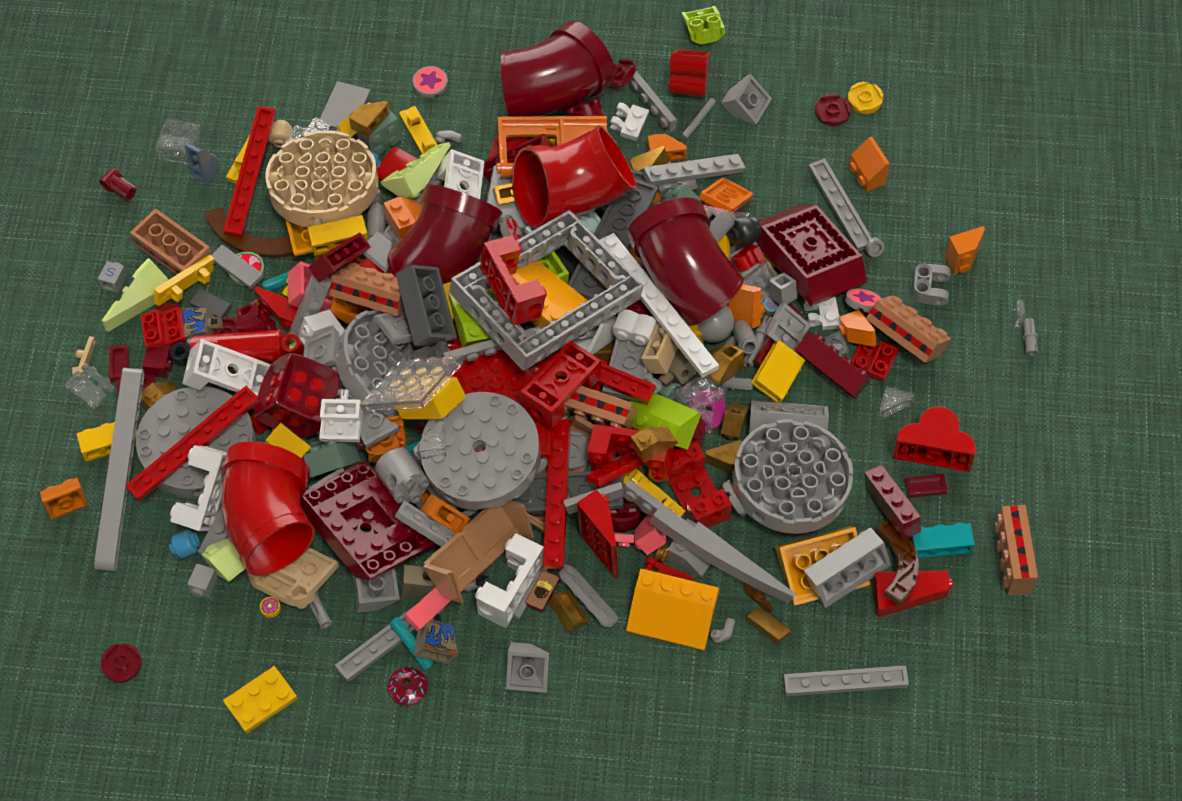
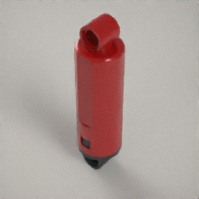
[170,329,304,367]

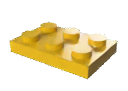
[223,666,298,734]

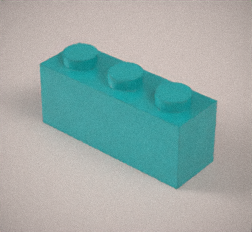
[909,522,975,559]

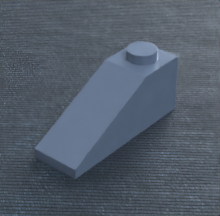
[184,142,220,184]

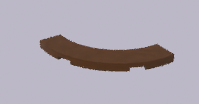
[205,207,294,258]
[876,519,919,606]

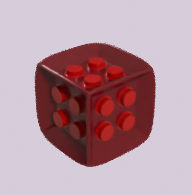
[254,353,340,438]

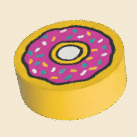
[260,597,281,618]

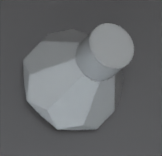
[644,373,662,394]

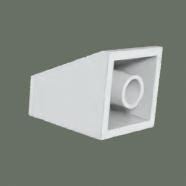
[572,316,617,355]

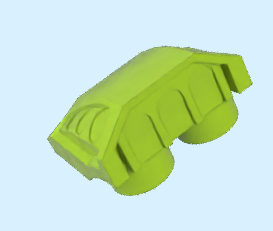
[682,6,725,45]

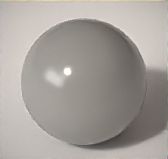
[697,305,734,343]

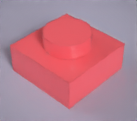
[614,533,635,547]

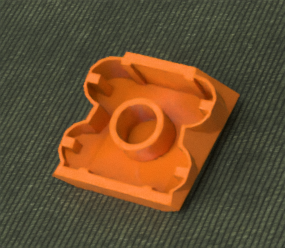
[727,284,766,329]
[366,415,407,463]

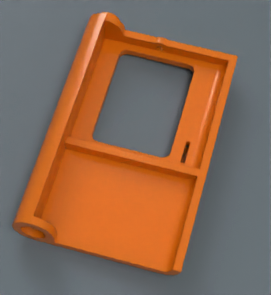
[497,116,607,178]

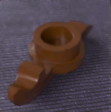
[743,583,773,613]

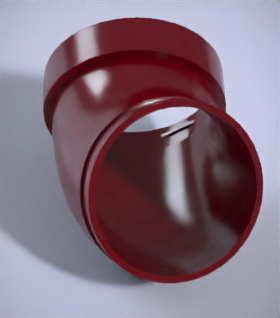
[501,21,615,117]
[387,184,503,284]
[627,197,744,326]

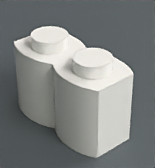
[613,309,657,346]

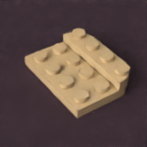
[247,547,339,609]

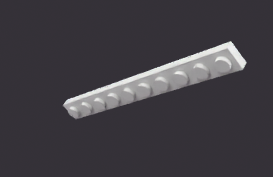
[600,233,719,378]

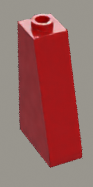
[874,571,953,617]

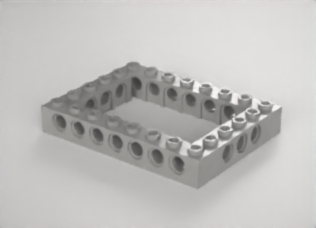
[449,210,644,371]

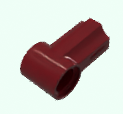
[99,168,137,201]

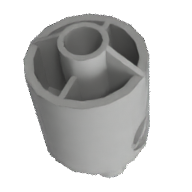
[375,448,430,503]

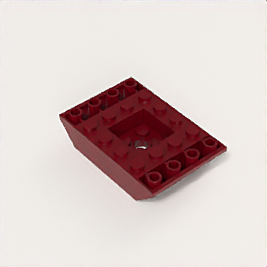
[755,204,867,306]
[300,461,435,580]

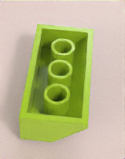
[629,393,702,450]

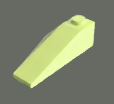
[381,142,451,199]
[102,258,168,332]
[201,538,245,582]

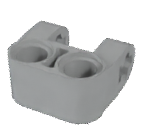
[912,263,951,306]

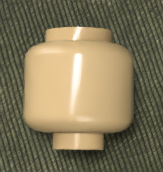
[269,120,293,148]

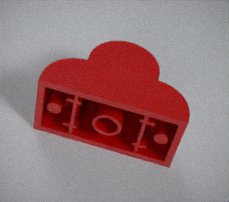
[669,49,712,97]
[893,407,976,472]

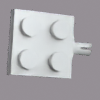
[319,389,364,442]

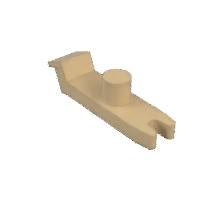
[72,336,96,380]

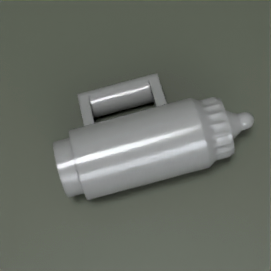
[367,202,389,240]
[706,206,736,243]
[725,320,758,354]

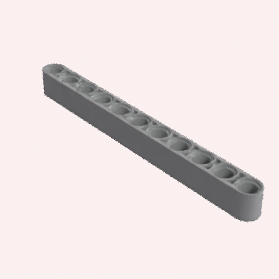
[94,368,144,572]

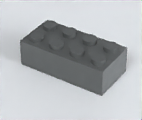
[396,265,457,347]

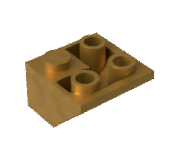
[696,343,744,388]

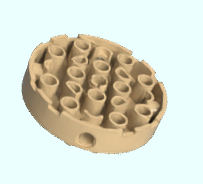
[265,131,379,227]

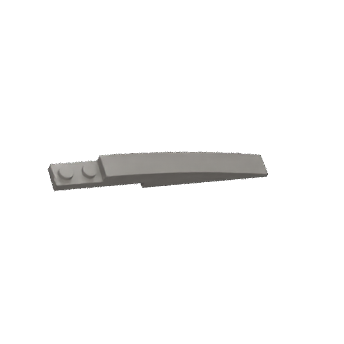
[623,480,796,603]

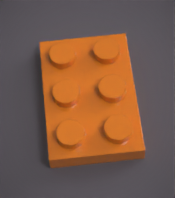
[699,177,754,213]

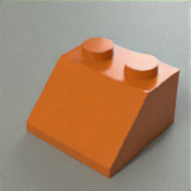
[849,136,890,192]
[384,196,422,241]
[945,226,985,274]
[40,478,88,520]

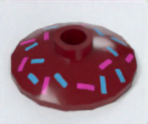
[387,667,428,706]

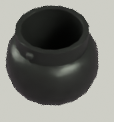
[727,216,762,247]

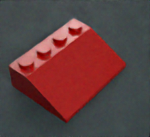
[577,489,619,579]

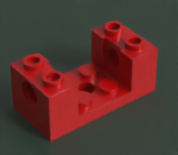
[480,235,547,326]
[521,340,601,429]
[587,424,675,482]
[667,441,732,528]

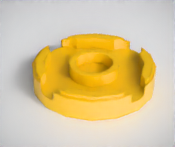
[847,82,883,114]

